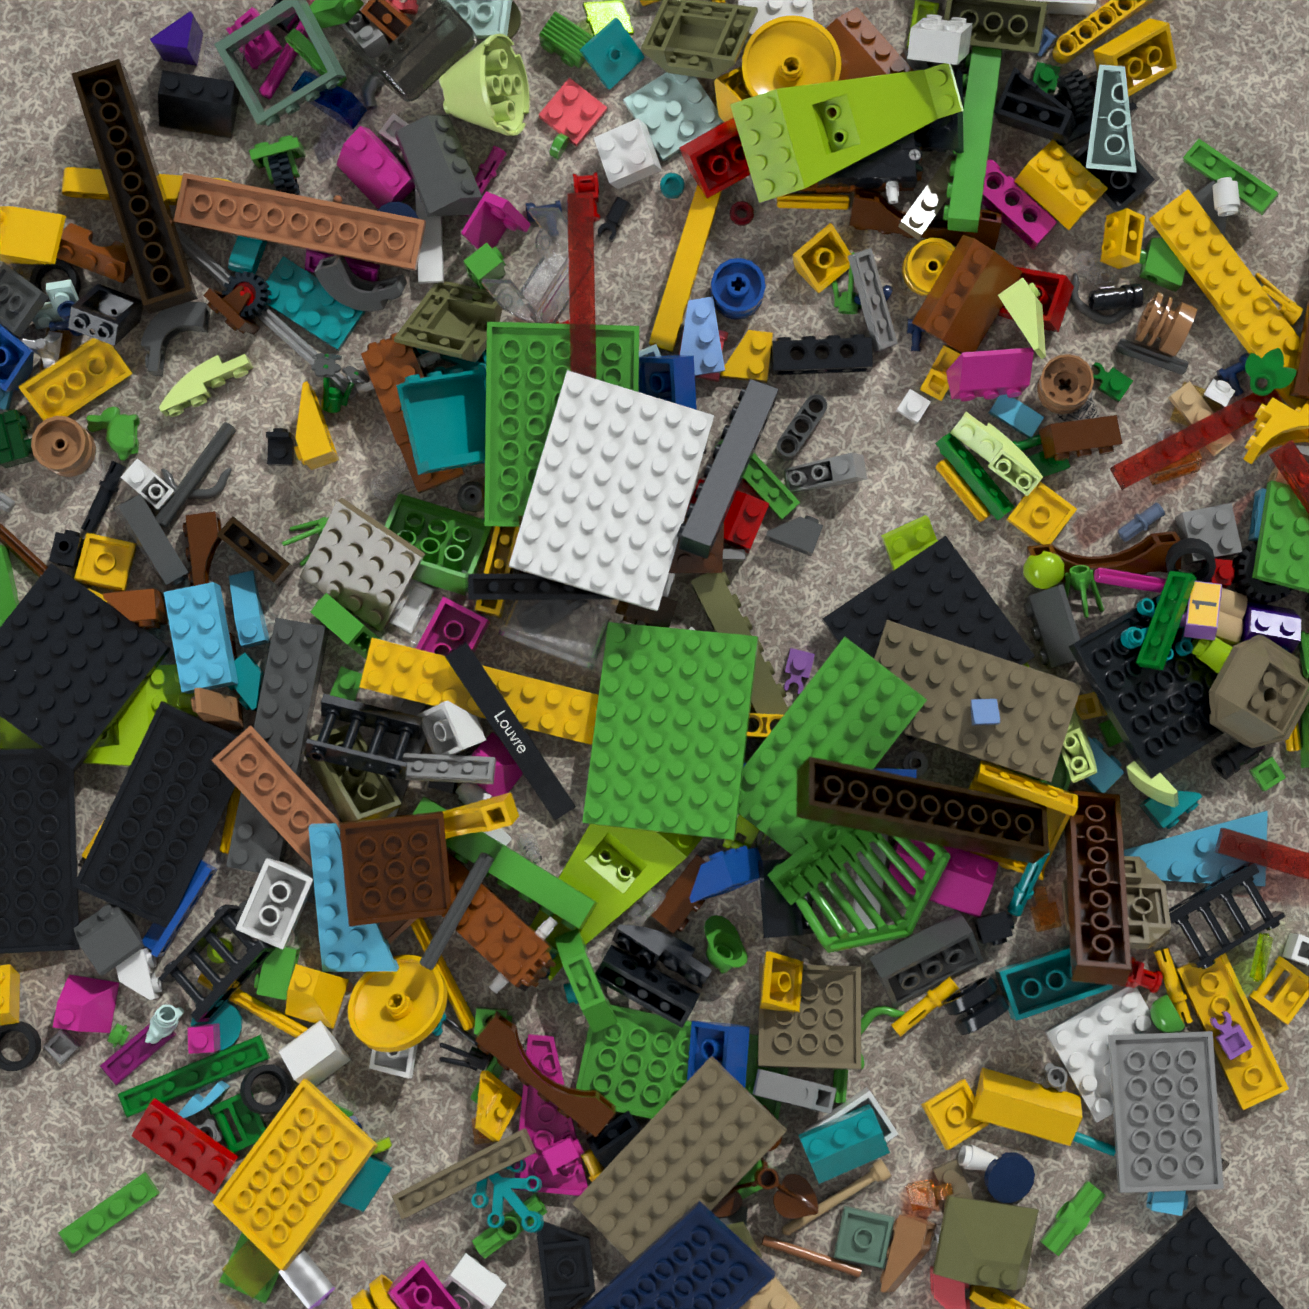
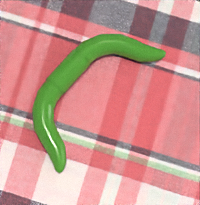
[861,1006,905,1070]

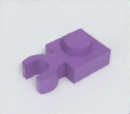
[784,648,815,695]
[1210,1011,1253,1060]

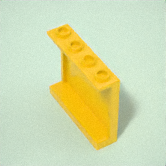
[964,760,1078,881]

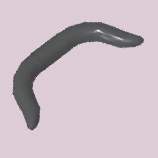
[1070,273,1132,325]
[161,468,232,499]

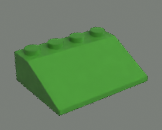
[385,493,492,596]

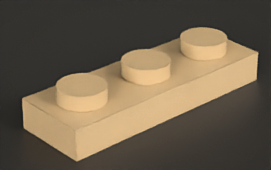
[1168,381,1235,456]

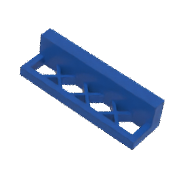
[142,859,218,957]

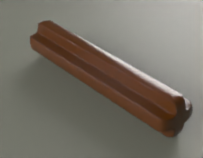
[0,524,48,578]

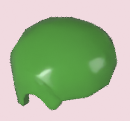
[1150,995,1185,1033]

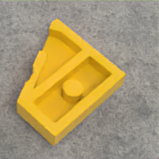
[720,330,773,383]
[475,1070,522,1142]

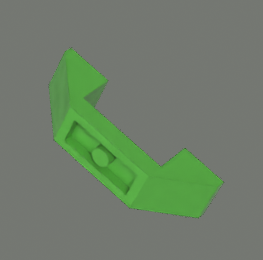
[555,928,618,1033]

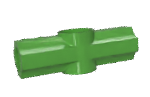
[1040,1181,1106,1256]
[472,1193,548,1259]

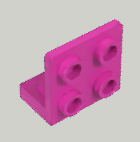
[461,191,531,250]

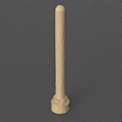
[782,1159,892,1235]

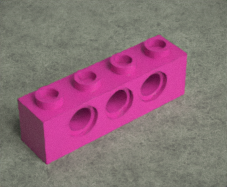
[982,159,1057,250]

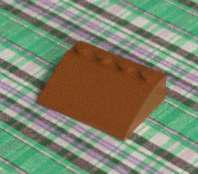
[826,7,914,80]
[912,235,1022,353]

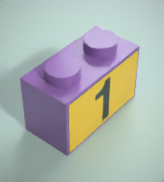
[1180,581,1222,641]

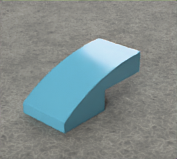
[178,1080,230,1118]

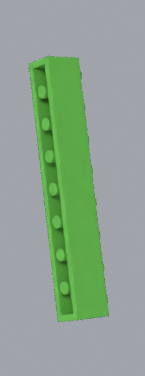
[943,46,1002,233]
[412,796,598,931]

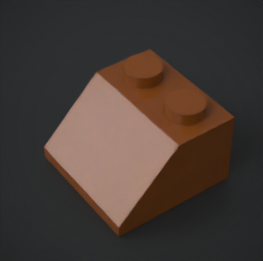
[103,588,168,630]

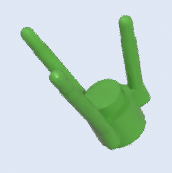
[832,252,862,315]
[282,517,329,566]
[1064,565,1104,618]

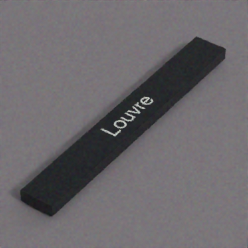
[445,641,576,820]

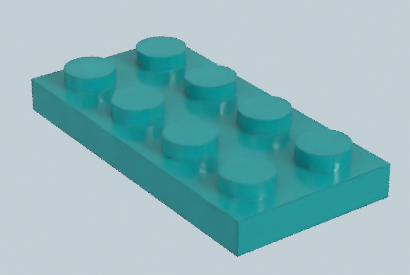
[266,256,366,351]

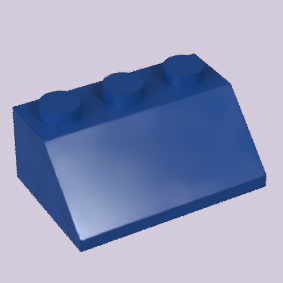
[0,325,34,392]
[638,355,697,410]
[690,846,762,903]
[687,1021,750,1088]

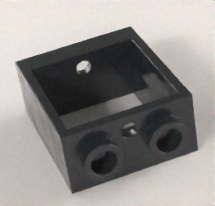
[68,283,143,346]

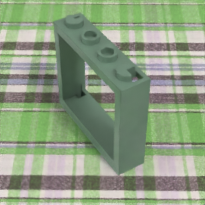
[214,0,346,127]

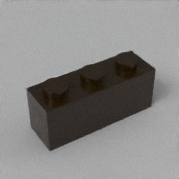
[217,516,295,586]

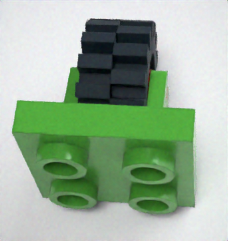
[249,136,306,195]

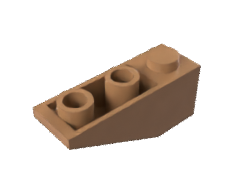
[191,688,244,731]
[880,1214,936,1293]

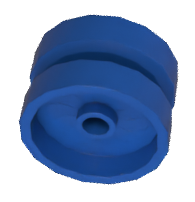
[710,258,766,320]

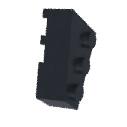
[994,67,1076,145]

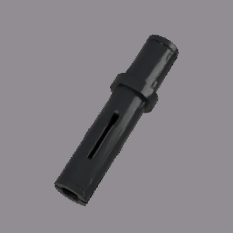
[81,461,127,534]

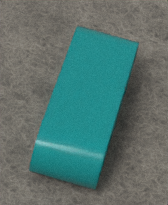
[228,236,268,274]

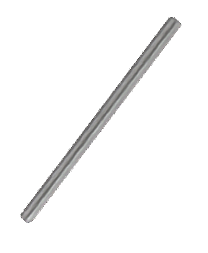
[176,227,358,399]

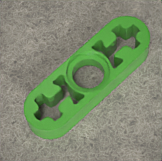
[285,29,347,89]

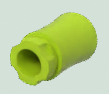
[1191,637,1233,674]

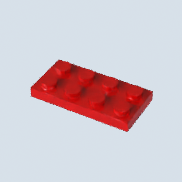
[131,1098,238,1195]

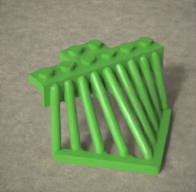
[768,820,951,953]

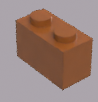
[360,0,417,45]

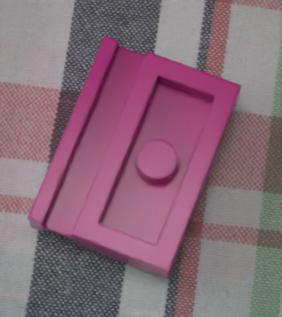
[226,7,283,70]

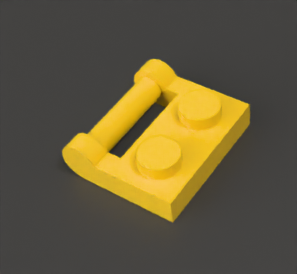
[1249,956,1309,1025]

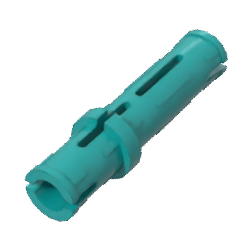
[1007,851,1050,916]

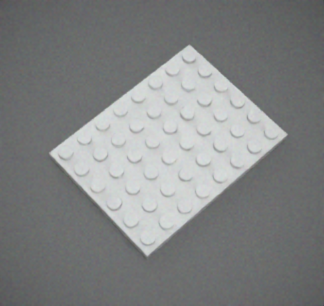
[509,370,714,611]

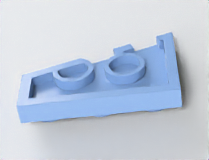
[680,296,725,376]

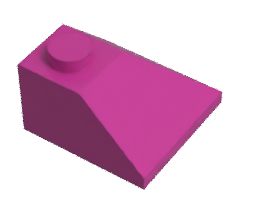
[471,732,523,797]
[53,974,120,1033]

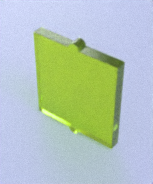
[582,0,634,37]
[1249,933,1273,982]

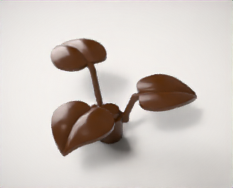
[711,1105,818,1219]

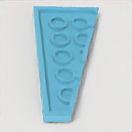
[1124,811,1268,887]
[308,823,399,972]

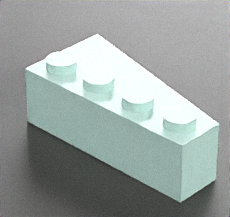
[1086,64,1137,173]

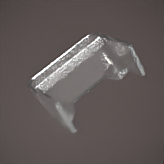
[481,208,593,324]

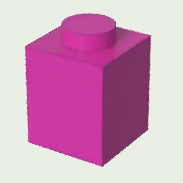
[187,1024,221,1054]

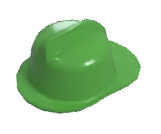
[704,915,748,974]

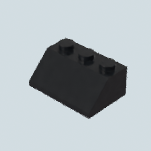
[158,70,240,139]
[1072,141,1160,212]
[758,858,814,938]

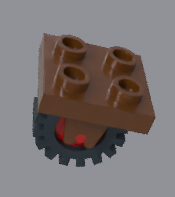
[203,271,272,335]

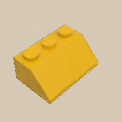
[1093,18,1177,97]

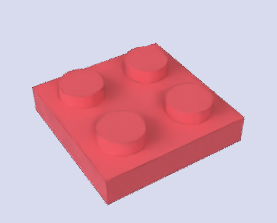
[538,78,607,147]

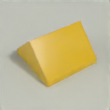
[793,223,851,293]
[760,951,803,1012]

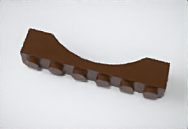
[849,188,1002,250]
[183,511,237,661]
[1027,531,1182,583]
[475,1011,616,1137]

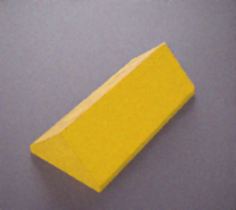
[971,1068,1083,1146]

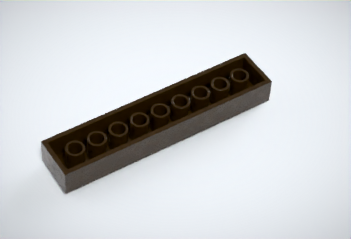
[72,59,198,314]
[796,757,1049,864]

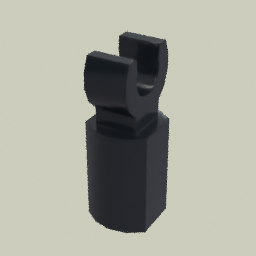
[598,197,631,243]

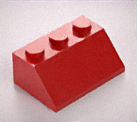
[679,117,751,199]

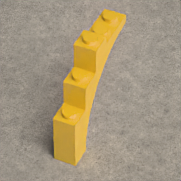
[1243,397,1309,464]

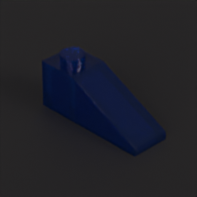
[291,70,367,129]

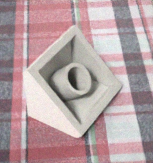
[279,1020,351,1086]
[369,1044,418,1078]

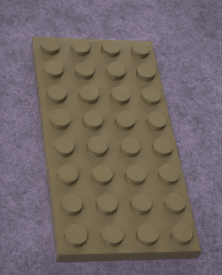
[874,620,1082,783]
[572,1056,787,1263]

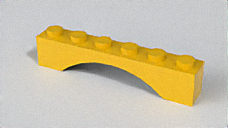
[442,792,519,839]

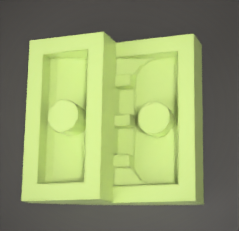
[1127,761,1179,808]

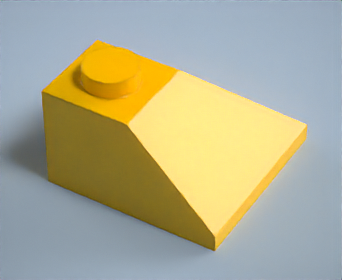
[714,67,751,122]
[285,964,349,1029]

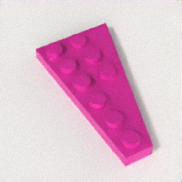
[513,1034,588,1196]

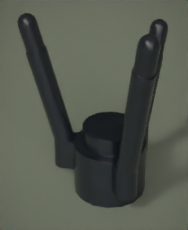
[439,1017,491,1071]

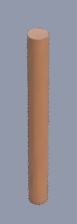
[761,1235,862,1278]

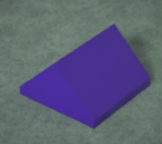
[150,11,203,66]

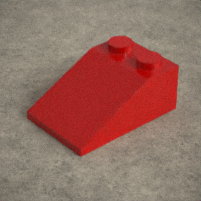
[997,267,1074,332]
[685,479,770,553]

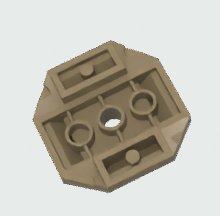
[1209,635,1309,748]
[1062,856,1171,949]

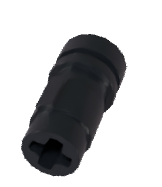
[1088,283,1144,311]
[1211,742,1265,780]

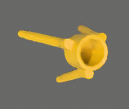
[1255,273,1303,325]

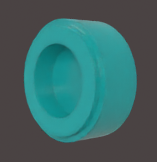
[660,173,685,199]

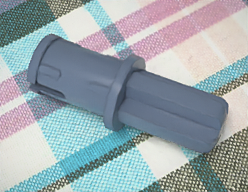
[1117,502,1165,542]

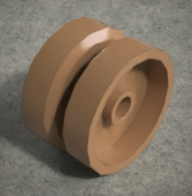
[31,416,96,477]

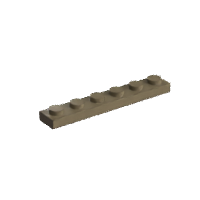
[392,1129,536,1220]

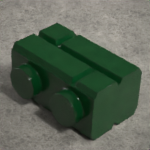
[0,409,34,468]

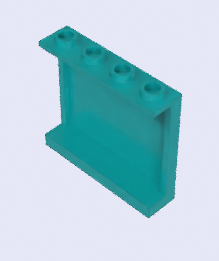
[396,365,486,475]

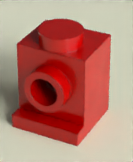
[1202,559,1235,588]

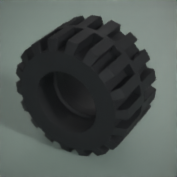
[1232,541,1295,604]

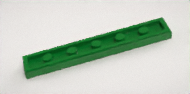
[118,1035,270,1118]

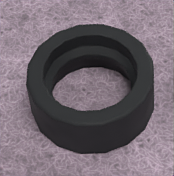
[30,258,81,302]
[1165,538,1216,582]
[0,1021,41,1071]
[240,1064,292,1114]

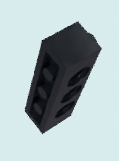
[771,334,873,376]
[595,944,700,1028]

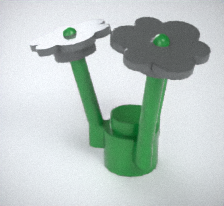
[311,353,370,413]

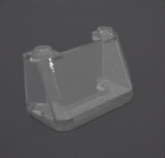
[498,600,614,673]

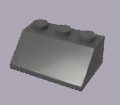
[1024,584,1080,670]

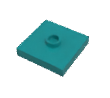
[579,18,645,90]

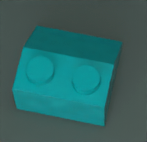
[338,1155,392,1212]

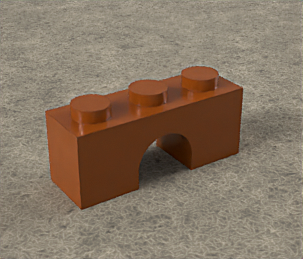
[56,223,133,284]

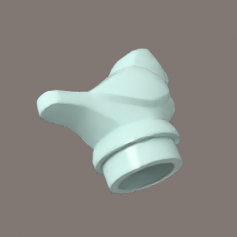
[145,1004,185,1044]

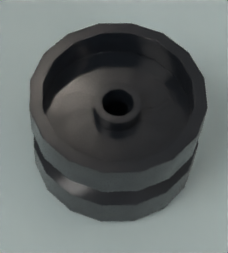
[943,975,1010,1035]

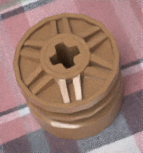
[1135,291,1197,356]
[1037,354,1094,415]

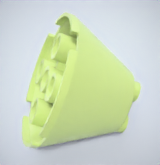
[439,33,530,136]

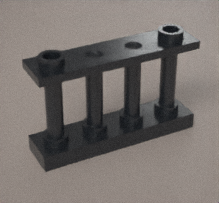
[306,694,422,781]
[1169,863,1286,969]
[158,905,276,1022]

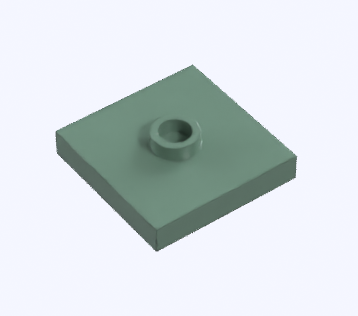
[833,1205,895,1269]

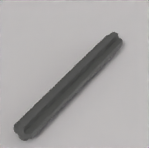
[155,422,236,528]
[420,852,494,970]

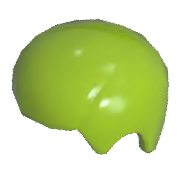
[1023,551,1064,590]

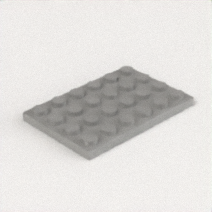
[1108,1031,1224,1193]

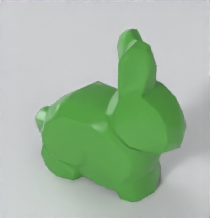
[86,406,140,461]

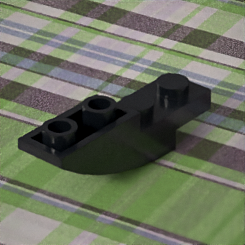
[612,924,712,989]

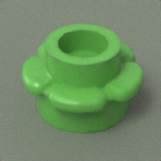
[107,1023,130,1048]

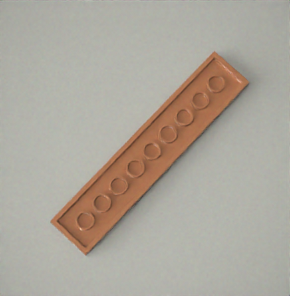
[174,173,426,271]
[212,725,417,944]

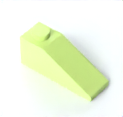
[998,278,1046,359]

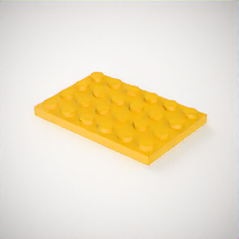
[212,1079,378,1271]

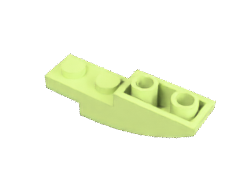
[159,354,253,417]
[950,412,1043,496]
[1061,708,1097,783]

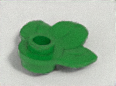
[1245,348,1297,396]

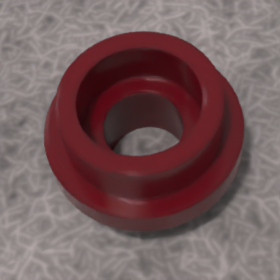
[730,201,754,226]

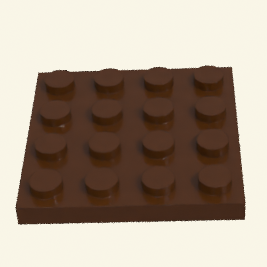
[339,811,452,927]

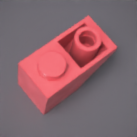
[930,1266,970,1309]

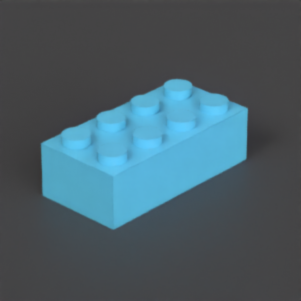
[164,582,238,694]

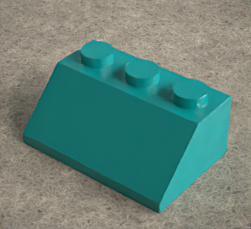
[798,1104,890,1184]

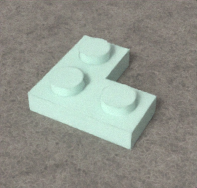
[33,279,79,329]

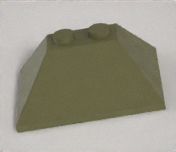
[641,0,758,80]
[394,281,505,363]
[933,1195,1039,1290]

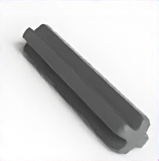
[1116,338,1188,375]

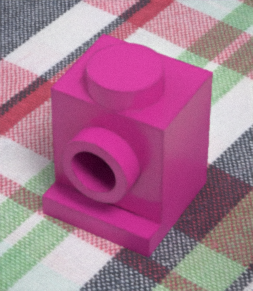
[542,1135,584,1176]

